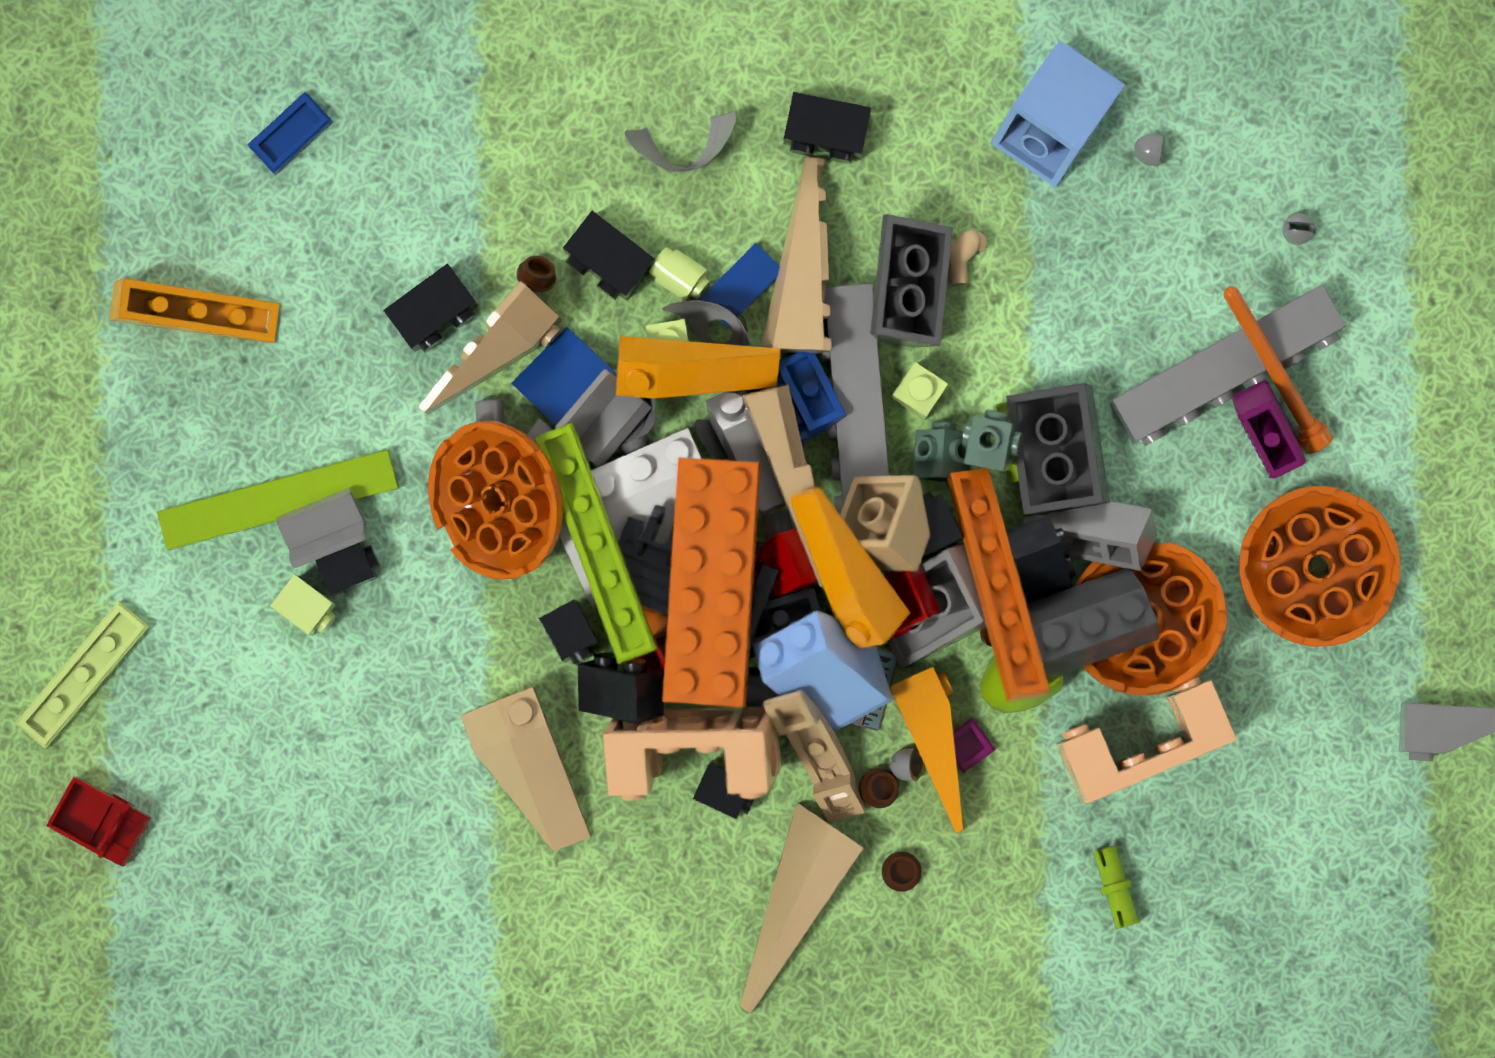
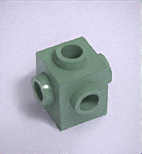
[962,409,1023,471]
[913,422,971,482]

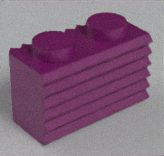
[1232,381,1307,479]

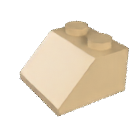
[840,475,930,571]

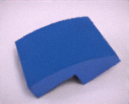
[511,327,617,426]
[745,352,846,443]

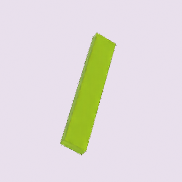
[535,423,658,664]
[157,450,399,551]

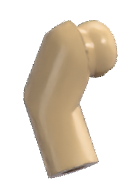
[948,230,987,285]

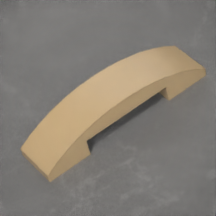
[763,690,866,823]

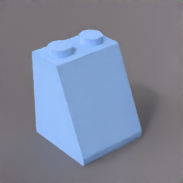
[990,40,1125,188]
[753,611,893,732]

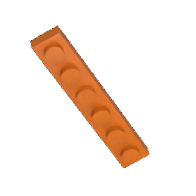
[947,468,1049,702]

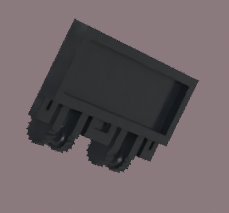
[618,504,779,648]

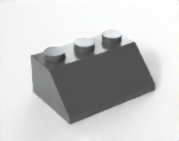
[870,214,953,348]
[1006,383,1110,515]
[1026,568,1158,680]

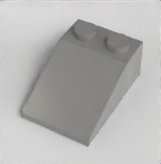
[888,544,986,669]

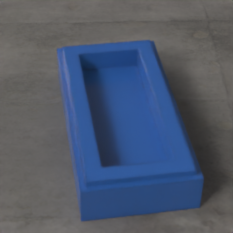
[247,91,333,175]
[700,243,780,327]

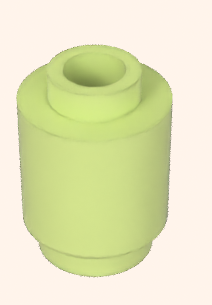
[649,247,711,301]

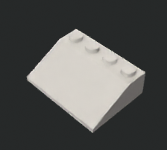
[560,428,702,609]

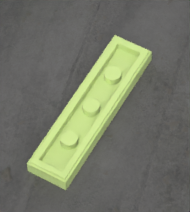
[15,601,150,749]

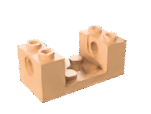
[1057,676,1237,804]
[603,706,781,801]

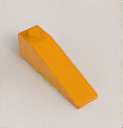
[109,278,280,343]
[616,336,781,398]
[789,487,910,649]
[889,667,964,833]

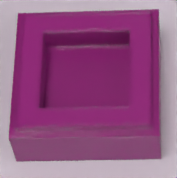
[953,717,996,773]

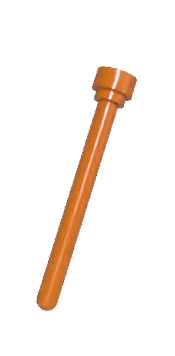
[1223,286,1333,454]

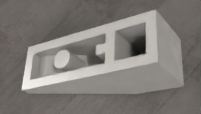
[706,390,786,516]
[1023,502,1157,571]
[1399,703,1495,761]

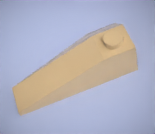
[419,281,561,415]
[461,687,591,852]

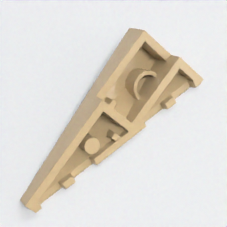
[760,157,831,355]
[742,385,823,587]
[740,803,864,1014]

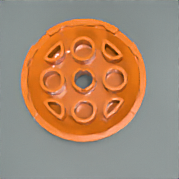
[428,421,563,580]
[1239,486,1401,647]
[1075,542,1227,696]

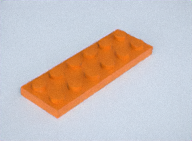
[663,458,761,708]

